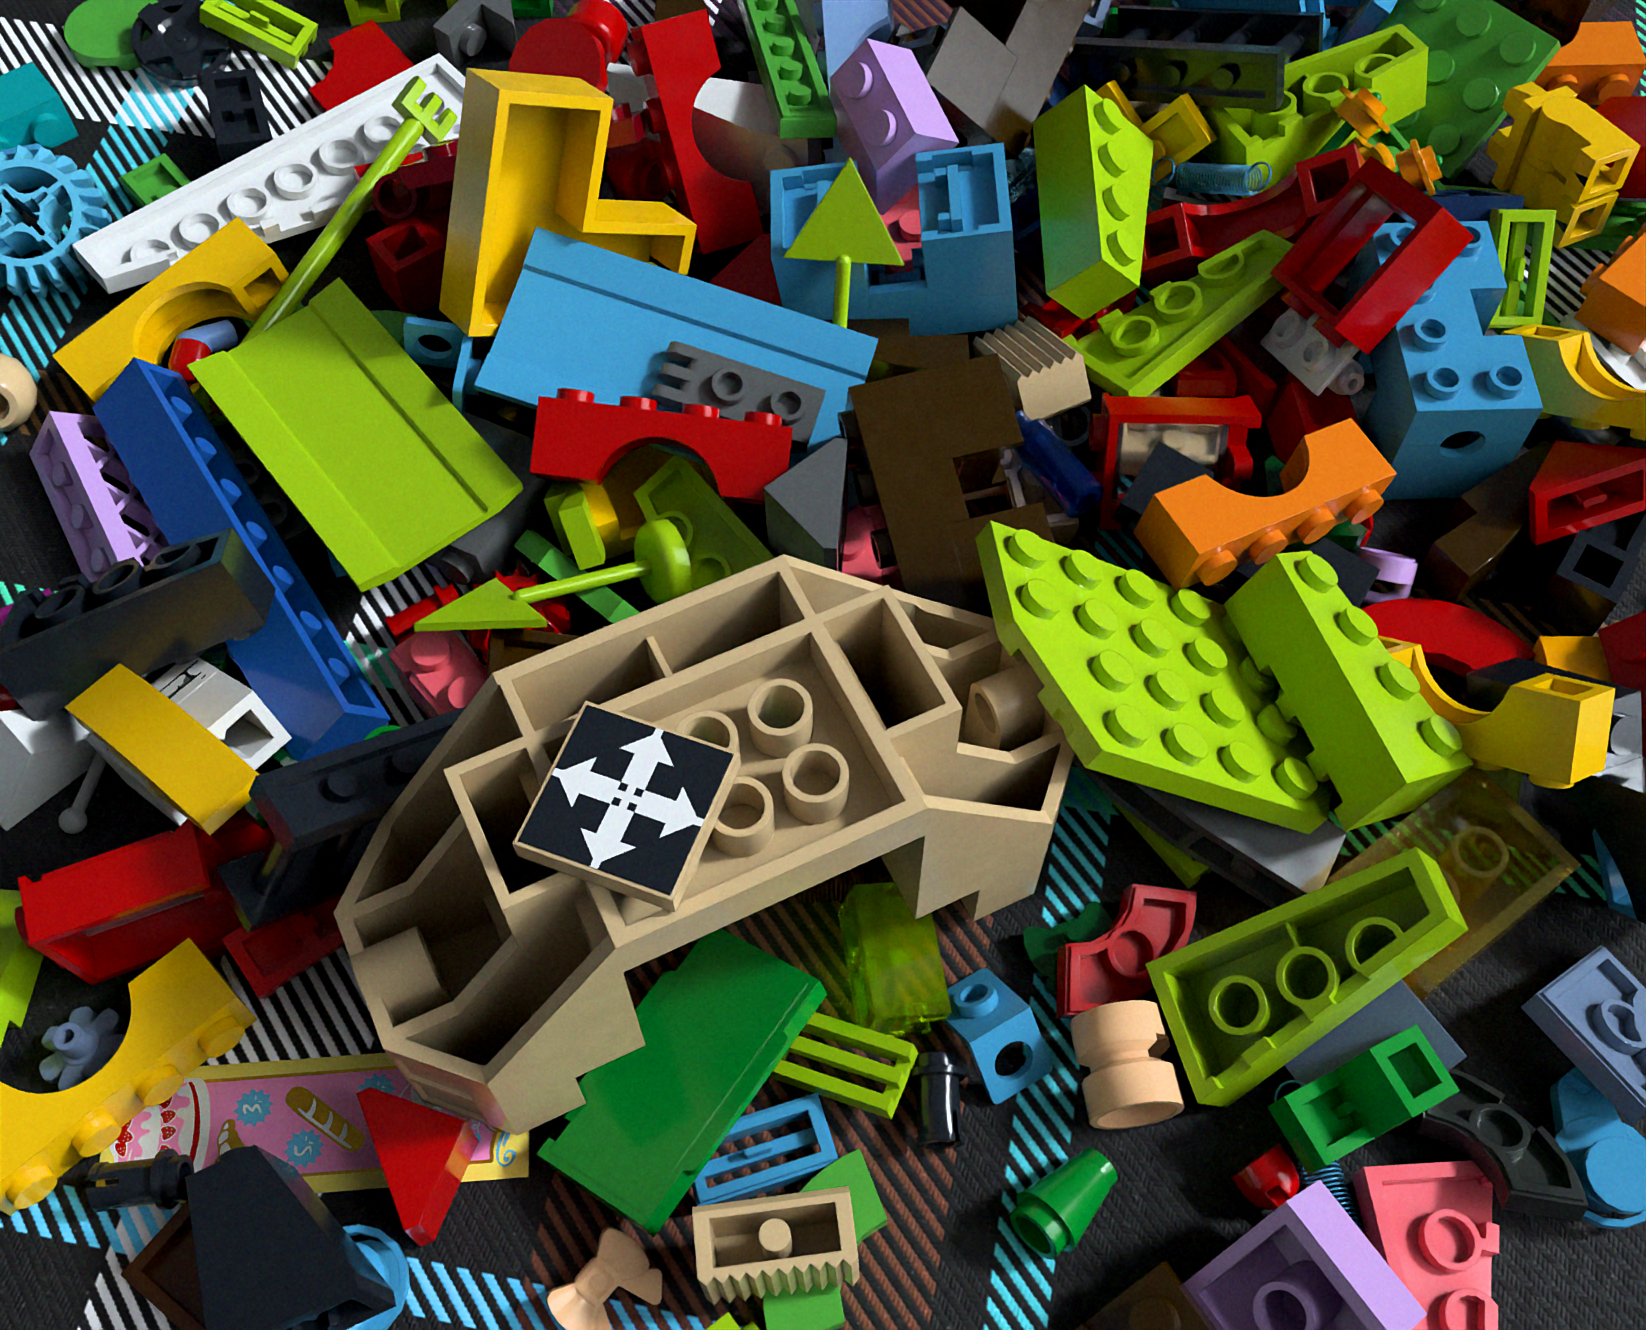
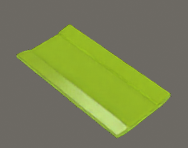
[186,277,524,592]

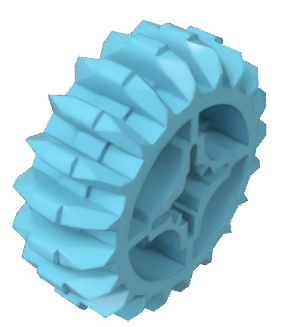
[0,145,112,299]

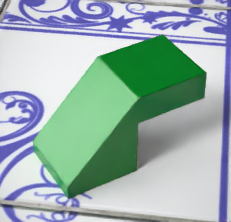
[1267,1024,1460,1175]

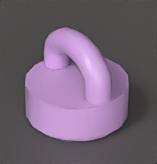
[1354,547,1419,606]

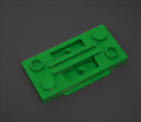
[537,928,827,1238]

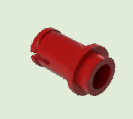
[384,584,460,644]

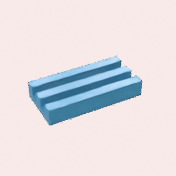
[691,1093,839,1206]

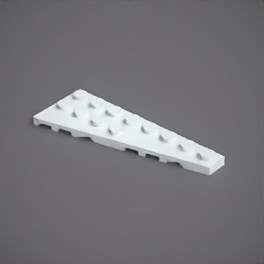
[72,53,465,294]

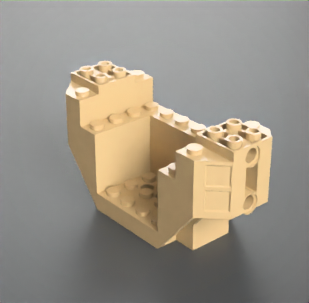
[333,554,1075,1136]

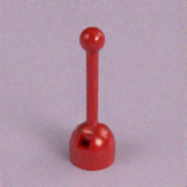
[1231,1143,1299,1210]

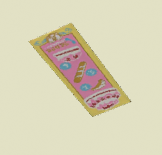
[96,1053,529,1209]

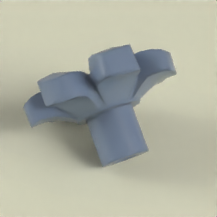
[39,1006,126,1091]

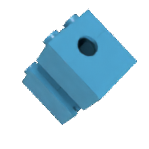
[770,142,1018,336]
[1338,221,1543,500]

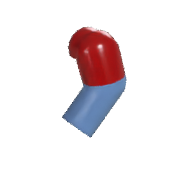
[168,320,238,388]

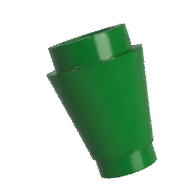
[1010,1147,1118,1260]

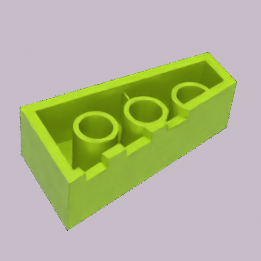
[1200,24,1429,198]
[1033,84,1154,320]
[1223,551,1474,832]
[1145,847,1469,1108]

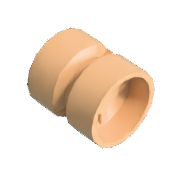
[1070,1000,1185,1129]

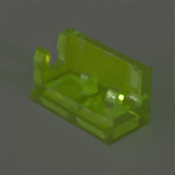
[838,882,952,1037]

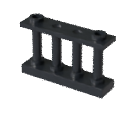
[1069,5,1324,111]
[212,706,467,933]

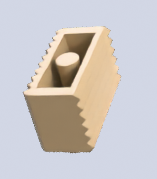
[972,316,1091,427]
[692,1186,860,1306]

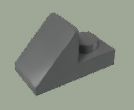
[433,0,517,69]

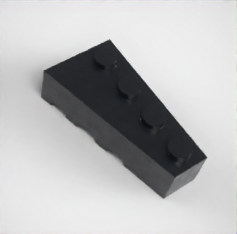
[0,527,276,721]

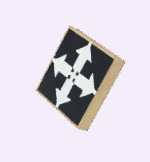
[513,700,741,912]

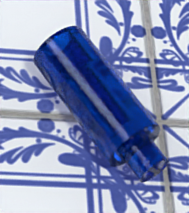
[1011,410,1104,518]

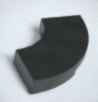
[1414,1068,1589,1222]

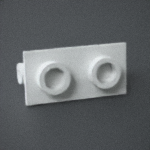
[1260,307,1364,396]

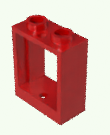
[1270,156,1474,355]

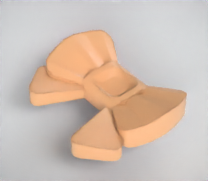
[546,1227,662,1330]

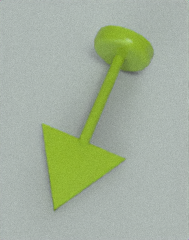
[783,157,904,383]
[414,518,692,632]

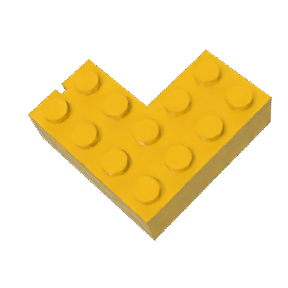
[439,68,697,337]

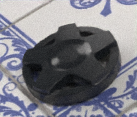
[131,0,232,87]

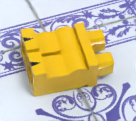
[1485,81,1641,249]

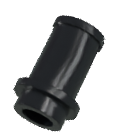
[908,1052,966,1149]
[87,1148,195,1212]

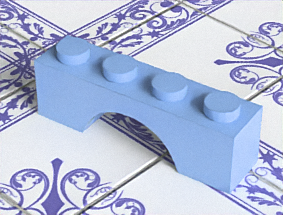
[813,0,894,164]

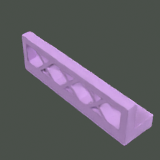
[29,411,170,582]

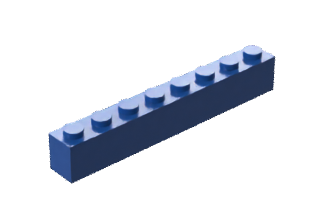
[92,357,391,762]

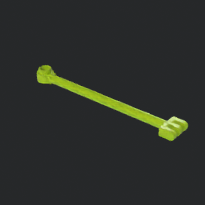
[190,75,458,426]

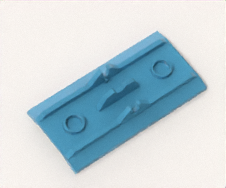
[474,227,879,470]

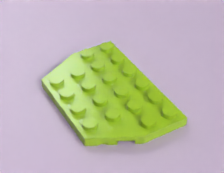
[975,520,1332,834]

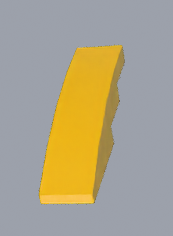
[64,663,260,835]

